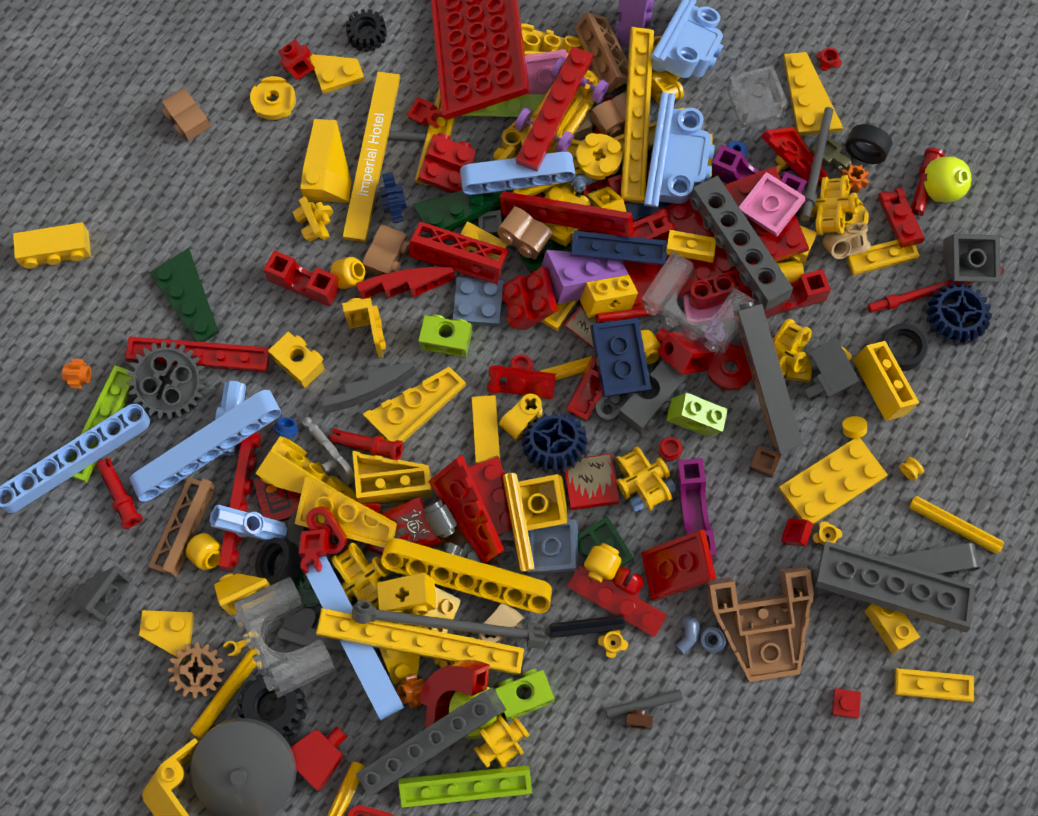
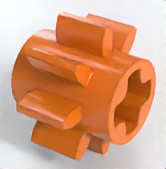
[840,164,869,193]
[62,358,92,389]
[397,674,426,708]

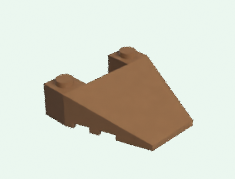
[705,566,814,682]

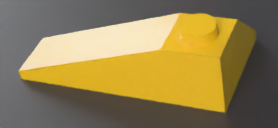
[521,24,585,56]
[300,119,352,203]
[255,436,357,501]

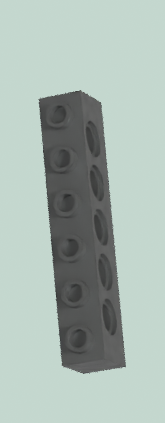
[690,176,793,311]
[356,687,506,797]

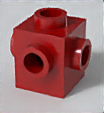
[278,39,315,80]

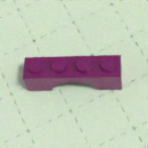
[712,145,807,194]
[675,458,716,562]

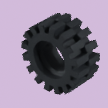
[346,9,387,52]

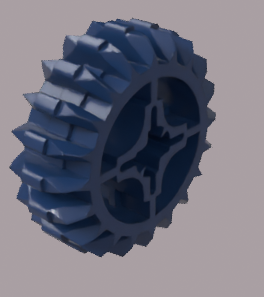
[926,282,992,345]
[521,411,588,474]

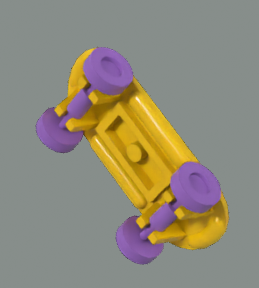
[514,57,609,154]

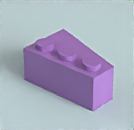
[615,0,655,48]
[541,250,628,304]

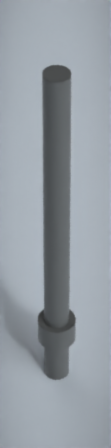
[800,107,833,221]

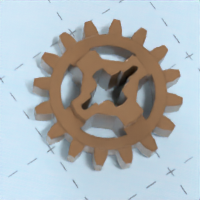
[168,642,225,699]

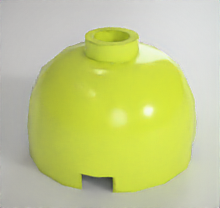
[924,156,972,203]

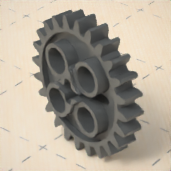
[127,341,207,419]

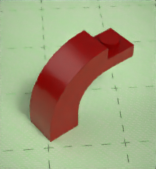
[419,660,490,729]

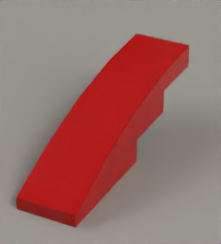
[356,267,455,299]
[566,352,602,421]

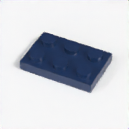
[590,318,651,397]

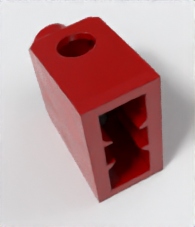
[655,328,716,374]
[291,726,347,792]

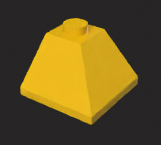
[518,474,567,531]
[214,573,276,616]

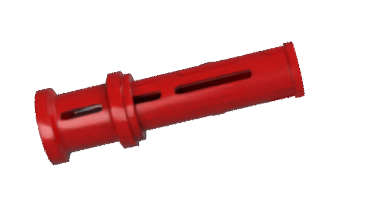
[911,148,945,216]
[330,428,403,461]
[96,458,143,529]

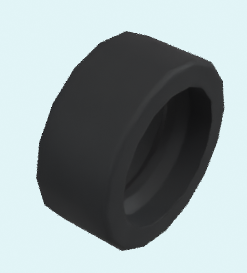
[845,124,893,164]
[881,324,928,371]
[255,537,302,588]

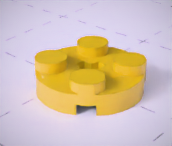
[250,76,296,120]
[576,133,622,180]

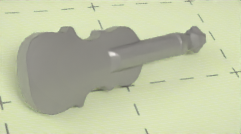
[302,417,355,485]

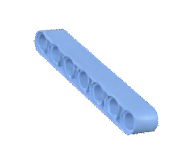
[129,390,281,502]
[0,404,150,513]
[306,556,404,720]

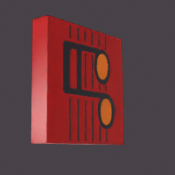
[253,478,301,522]

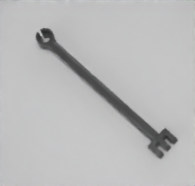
[351,600,546,649]

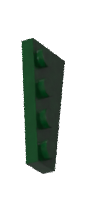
[412,190,512,237]
[149,248,219,342]

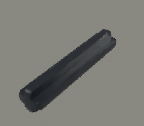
[550,615,625,638]

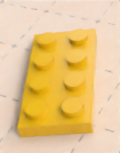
[778,438,888,525]

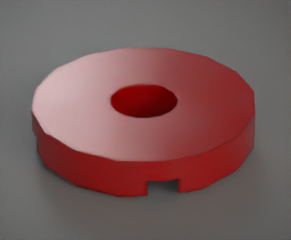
[707,344,752,391]

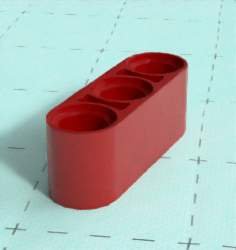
[689,269,752,310]

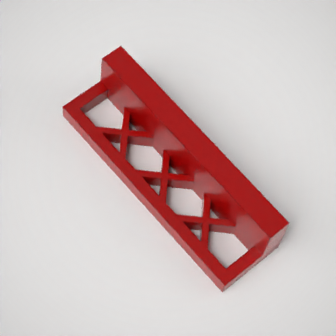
[409,222,508,284]

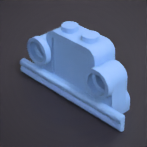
[651,0,724,78]
[644,92,715,208]

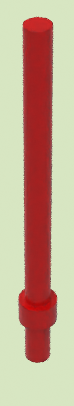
[867,267,1002,313]

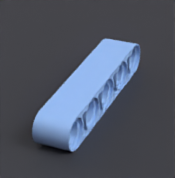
[460,152,576,195]

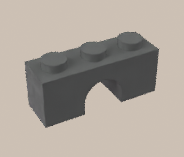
[619,359,687,435]

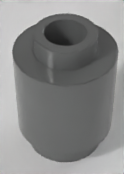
[423,499,457,539]

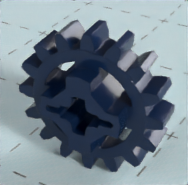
[379,172,407,224]

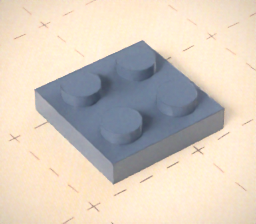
[453,277,504,326]
[527,520,578,575]

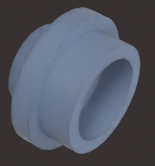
[700,627,726,653]

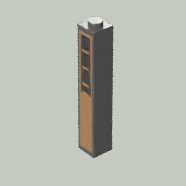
[733,301,803,453]

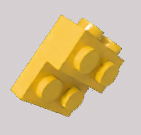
[541,186,591,247]

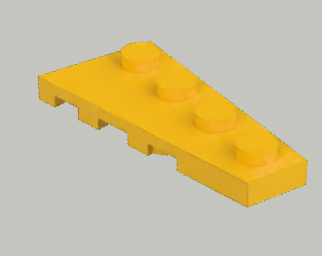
[783,52,843,136]
[363,367,466,443]
[295,475,397,548]

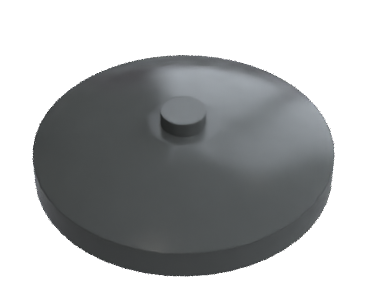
[191,718,297,816]

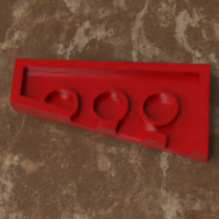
[428,455,504,564]

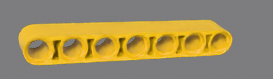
[381,538,552,614]

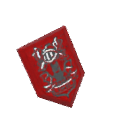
[365,496,441,555]

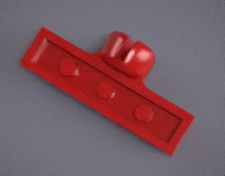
[567,565,668,637]

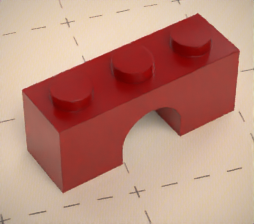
[263,250,340,307]
[764,269,831,317]

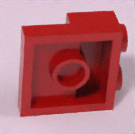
[417,133,476,193]
[502,267,558,330]

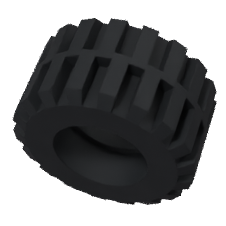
[237,672,307,737]

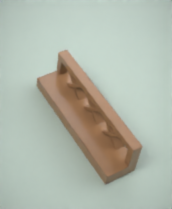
[575,12,628,94]
[148,477,216,578]

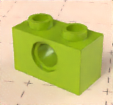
[418,314,472,358]
[667,393,727,437]
[495,669,555,721]

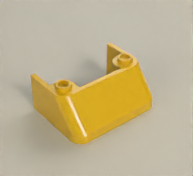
[142,738,200,816]

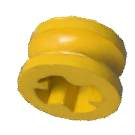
[899,457,924,481]

